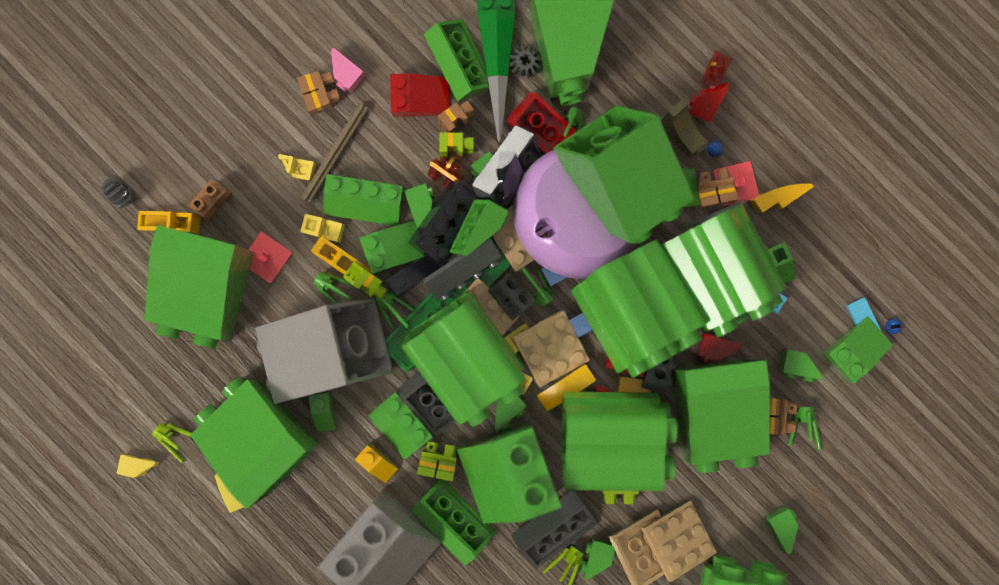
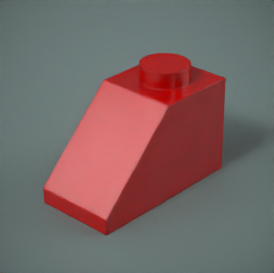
[689,82,729,123]
[695,333,742,364]

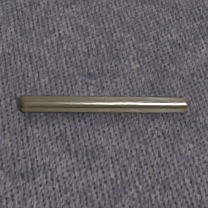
[301,104,368,204]

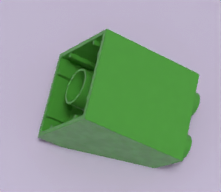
[529,0,614,106]
[553,105,694,244]
[144,225,254,349]
[672,359,770,473]
[190,377,320,510]
[457,421,561,524]

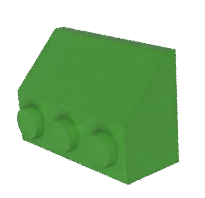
[368,391,434,460]

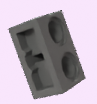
[488,273,535,321]
[641,355,676,394]

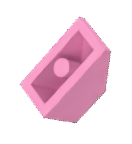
[331,48,365,93]

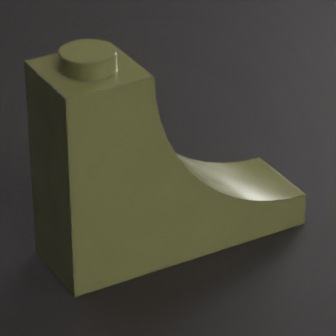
[661,99,707,157]

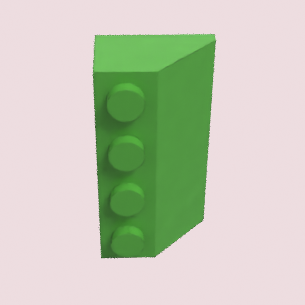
[423,19,489,102]
[324,174,405,226]
[410,479,496,565]

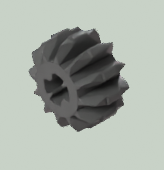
[509,46,541,79]
[101,175,135,209]

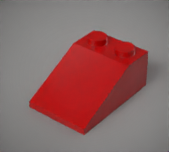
[390,74,450,117]
[505,92,577,154]

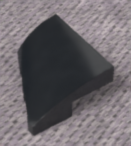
[496,152,524,205]

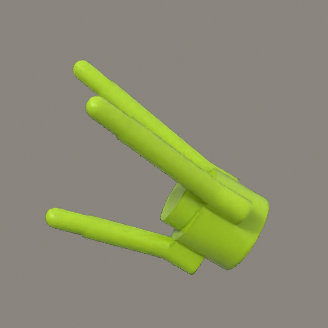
[152,423,192,463]
[543,545,584,585]

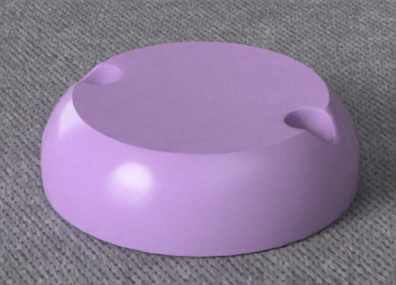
[513,150,639,279]

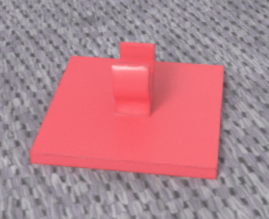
[713,161,759,207]
[248,231,292,284]

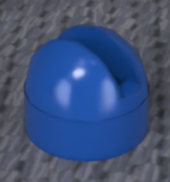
[707,140,723,157]
[885,319,903,334]

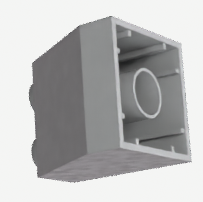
[255,298,394,404]
[318,489,441,585]

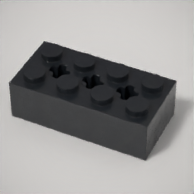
[407,181,482,266]

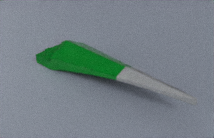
[477,0,515,143]

